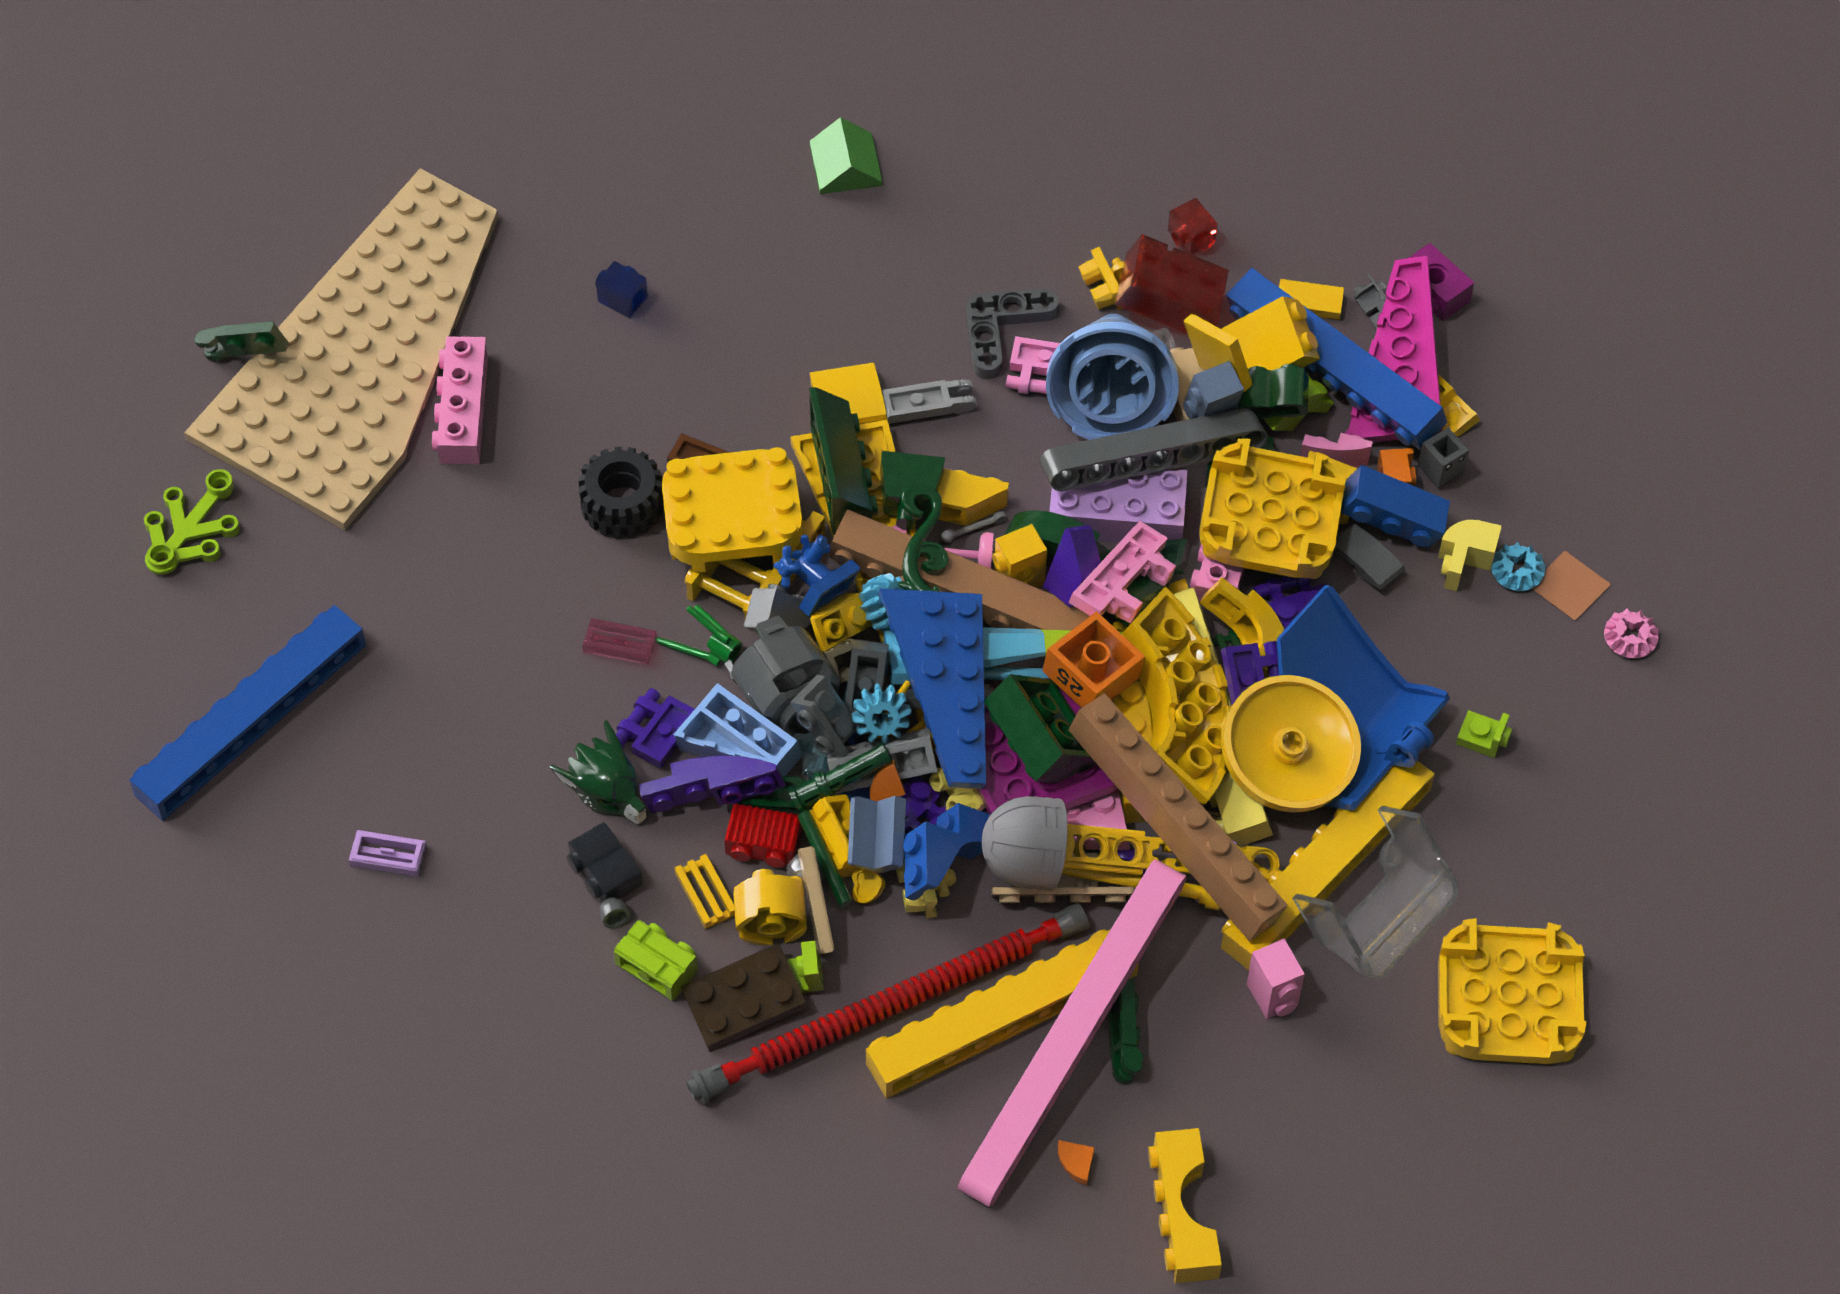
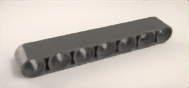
[1040,408,1268,491]

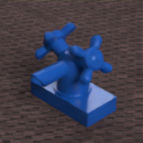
[774,534,861,616]

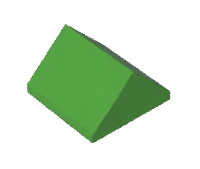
[810,117,882,194]

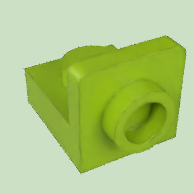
[1456,710,1513,758]
[787,940,824,993]

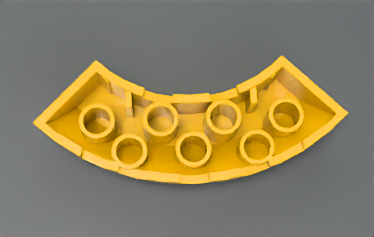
[1122,586,1231,804]

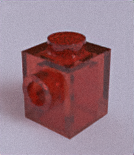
[1168,198,1218,256]

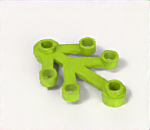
[144,469,240,575]

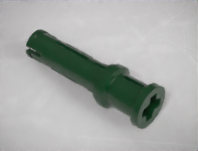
[788,742,893,813]

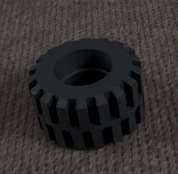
[578,447,664,538]

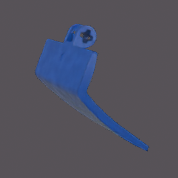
[1277,585,1450,811]

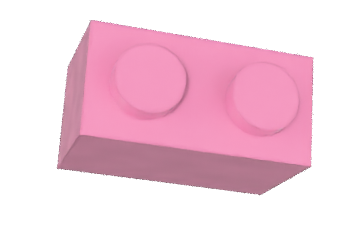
[1247,939,1305,1019]

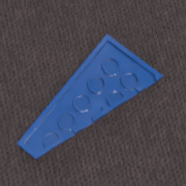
[878,588,986,789]

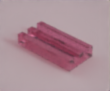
[582,618,657,665]

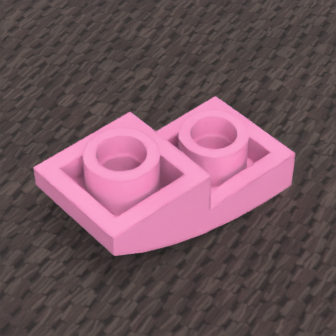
[1300,433,1373,467]

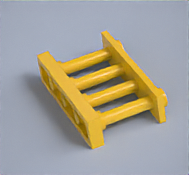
[684,511,825,633]

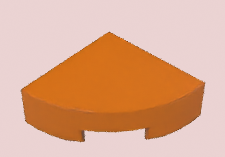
[870,760,905,801]
[1057,1140,1094,1185]

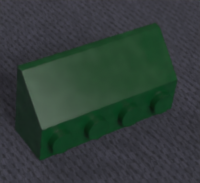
[809,387,878,535]

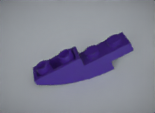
[639,755,786,813]

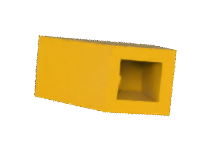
[937,468,1009,526]
[810,593,872,651]

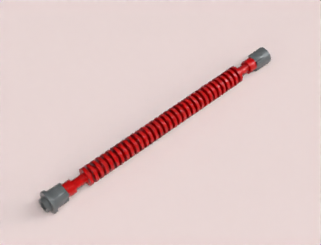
[686,903,1089,1104]

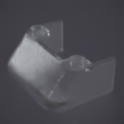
[1292,806,1458,979]

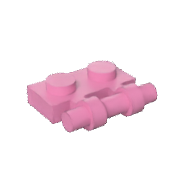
[1006,336,1061,394]

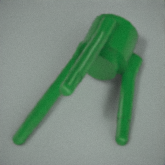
[656,605,743,667]

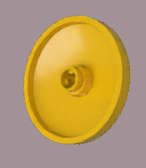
[1221,675,1361,812]

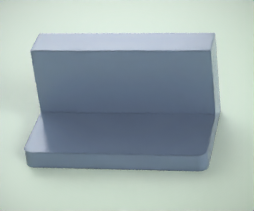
[848,796,906,873]

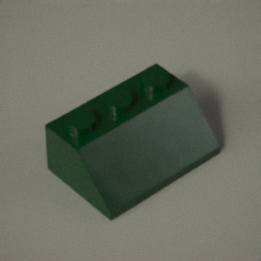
[984,674,1097,783]

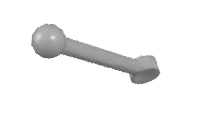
[941,511,1007,543]

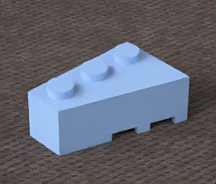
[673,683,802,776]

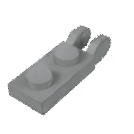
[882,379,977,424]

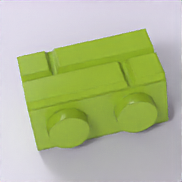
[614,920,698,1001]

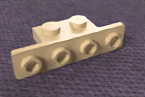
[991,853,1134,903]

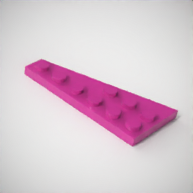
[1345,256,1443,443]

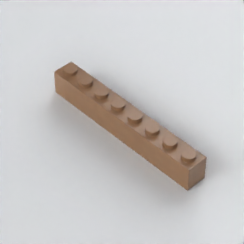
[828,509,1090,630]
[1068,693,1288,942]

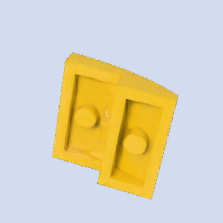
[810,362,887,424]

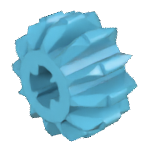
[859,573,904,633]
[852,683,911,744]

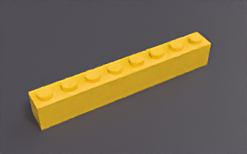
[1221,761,1435,970]
[866,929,1139,1099]

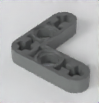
[966,288,1059,379]

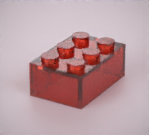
[1115,234,1229,334]

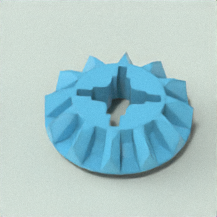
[1491,542,1546,591]

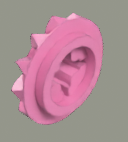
[1604,608,1659,658]

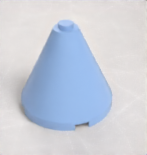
[1046,314,1179,440]

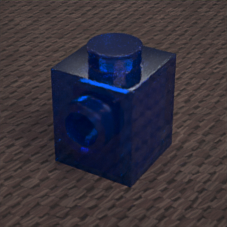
[595,261,648,319]

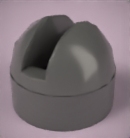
[599,897,630,929]

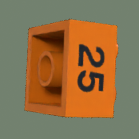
[1042,611,1145,708]

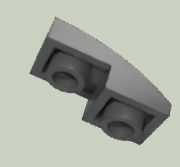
[1334,524,1405,590]

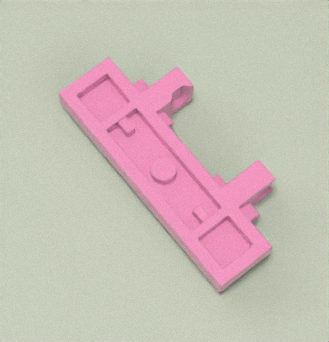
[1069,521,1176,623]

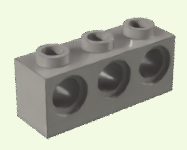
[827,728,937,794]

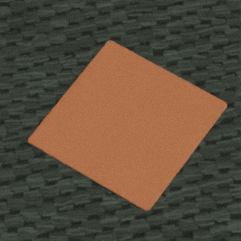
[1532,551,1611,620]

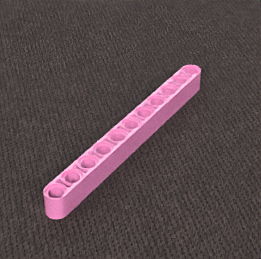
[957,859,1187,1207]

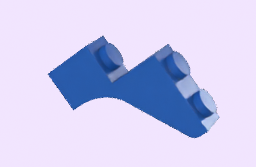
[903,803,990,901]

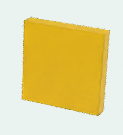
[1184,314,1252,392]

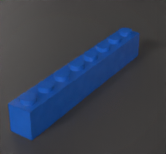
[1226,268,1448,451]
[129,605,366,821]

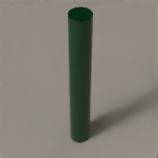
[797,810,853,908]

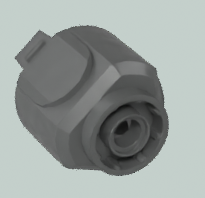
[724,615,841,737]

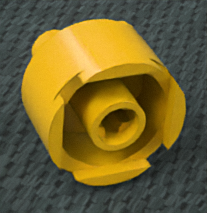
[733,869,807,946]

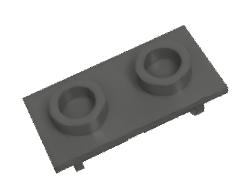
[1354,273,1387,330]

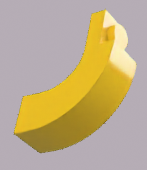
[1200,577,1284,679]

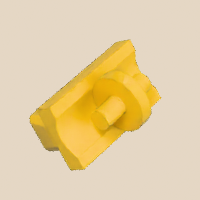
[1078,247,1136,311]

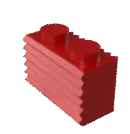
[724,803,802,868]

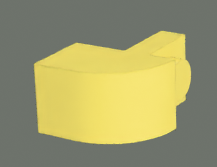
[1438,520,1502,591]

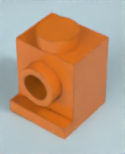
[1376,448,1416,486]

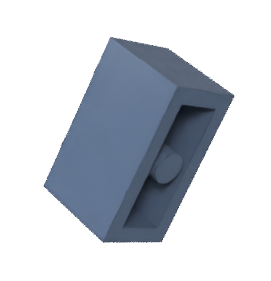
[1183,361,1244,419]

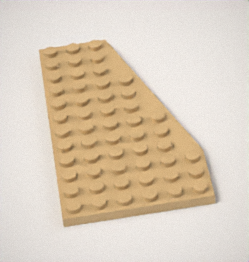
[184,168,498,531]

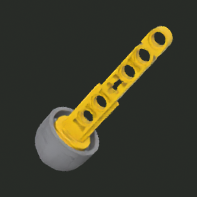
[982,796,1280,891]

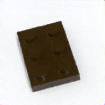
[680,943,808,1052]

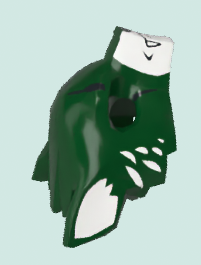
[550,720,647,824]

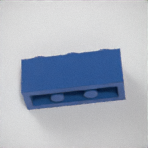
[1340,465,1450,549]

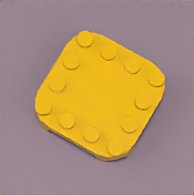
[1199,438,1345,579]
[662,447,803,572]
[1438,918,1587,1064]

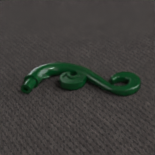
[897,483,948,592]

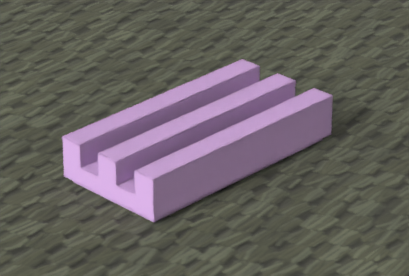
[349,830,427,877]

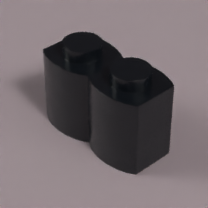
[566,822,642,902]

